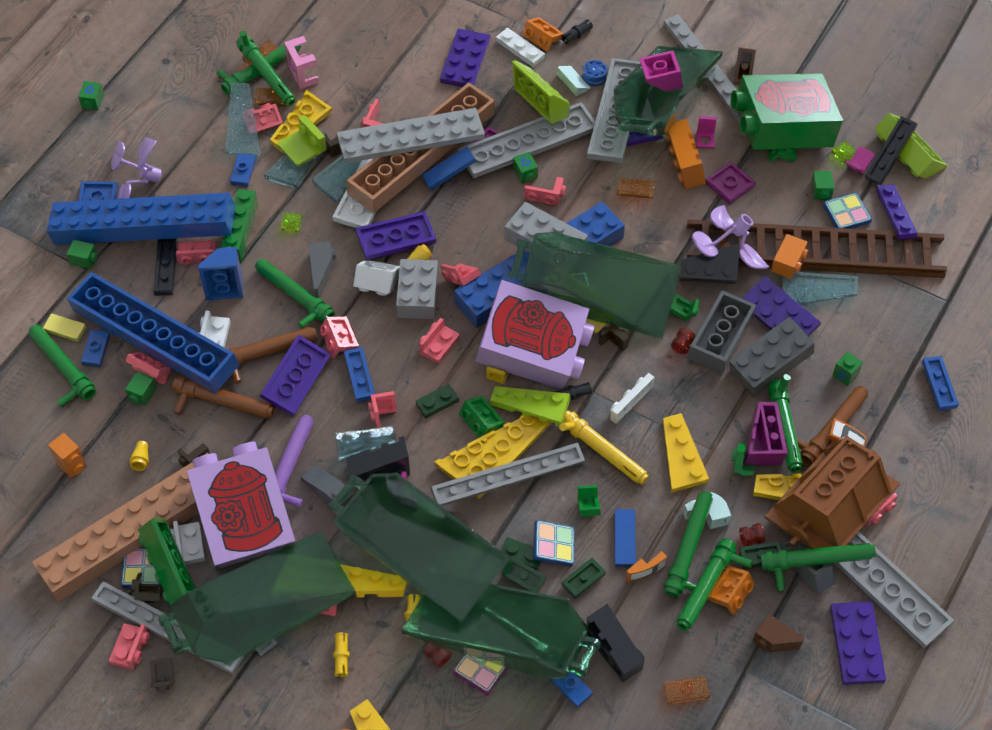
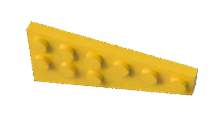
[434,415,553,499]
[271,554,409,599]

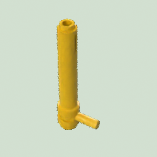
[559,410,649,485]

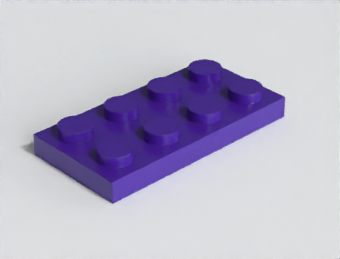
[440,28,491,87]
[355,211,436,260]
[742,276,821,337]
[259,335,331,416]
[830,602,886,685]

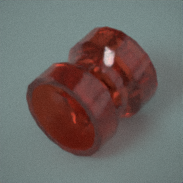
[671,328,696,355]
[739,523,765,546]
[423,638,452,668]

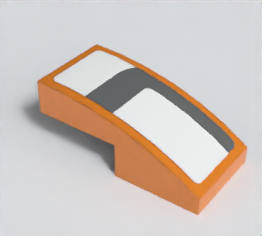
[827,418,866,446]
[625,551,667,582]

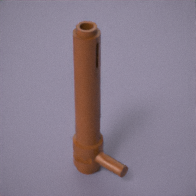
[229,327,317,384]
[172,375,274,419]
[797,386,868,466]

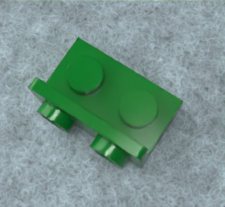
[459,396,505,438]

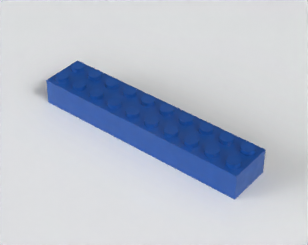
[47,192,236,245]
[454,202,625,328]
[67,272,239,394]

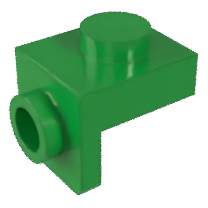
[767,149,797,163]
[667,293,700,322]
[731,443,756,476]
[577,485,601,517]

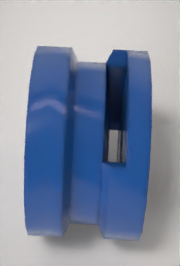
[582,60,607,86]

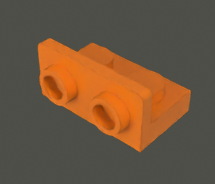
[522,17,564,52]
[708,566,754,615]

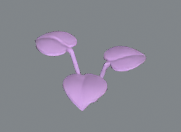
[111,137,161,199]
[692,205,769,269]

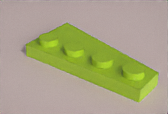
[490,386,570,426]

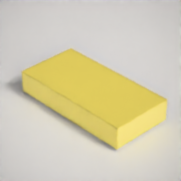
[43,313,87,342]

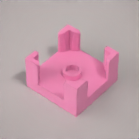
[284,36,319,89]

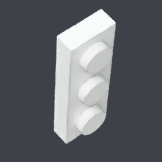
[496,28,545,68]
[610,373,655,424]

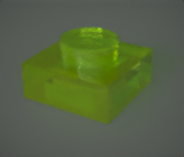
[832,140,857,164]
[281,212,303,232]

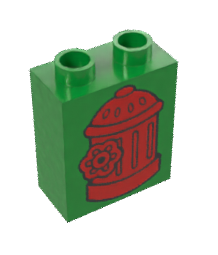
[730,73,843,150]

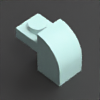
[683,492,731,530]

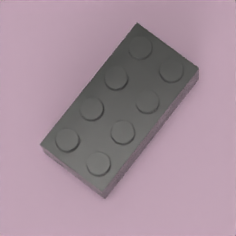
[688,290,756,374]
[729,317,814,397]

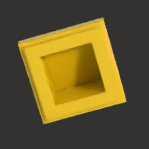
[486,366,509,384]

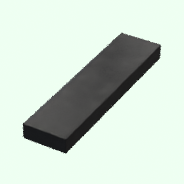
[865,116,918,185]
[154,238,177,296]

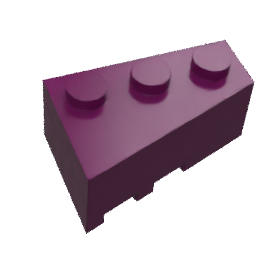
[743,402,787,465]

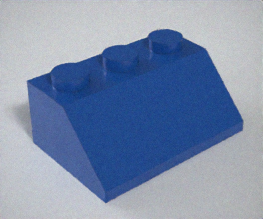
[198,247,243,300]

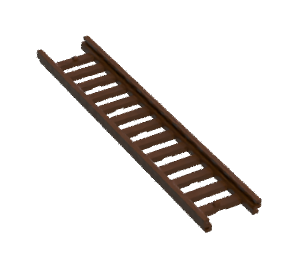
[687,220,947,278]

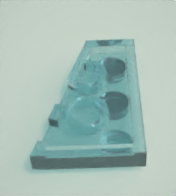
[334,426,395,460]

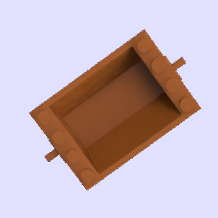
[765,435,900,549]

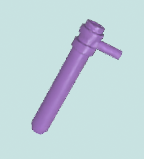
[275,415,314,507]

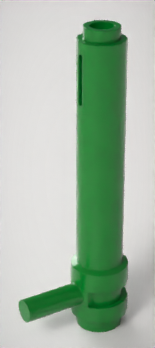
[236,31,296,107]
[217,44,301,96]
[255,259,335,329]
[29,324,96,407]
[768,374,803,473]
[663,490,713,597]
[676,538,753,631]
[761,543,876,591]

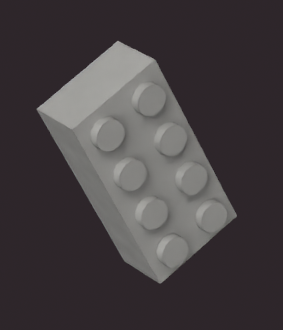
[504,202,588,273]

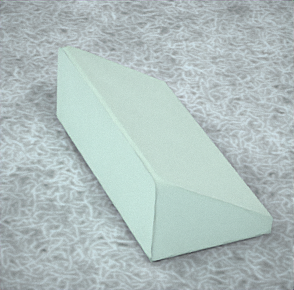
[557,66,590,96]

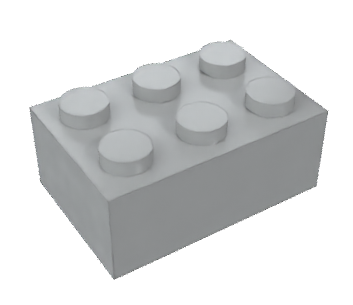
[396,259,438,319]

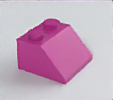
[639,51,683,92]

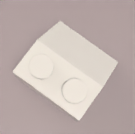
[353,259,400,296]

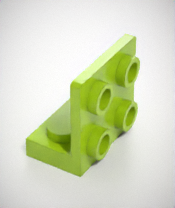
[278,115,327,167]

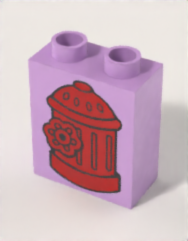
[475,280,594,390]
[187,442,295,570]

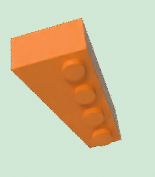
[665,119,706,190]

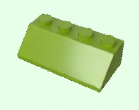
[512,60,570,124]
[874,113,948,179]

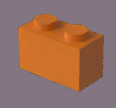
[771,234,809,279]
[48,433,87,478]

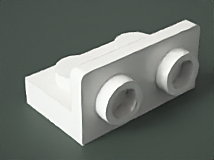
[198,310,231,348]
[170,521,205,565]

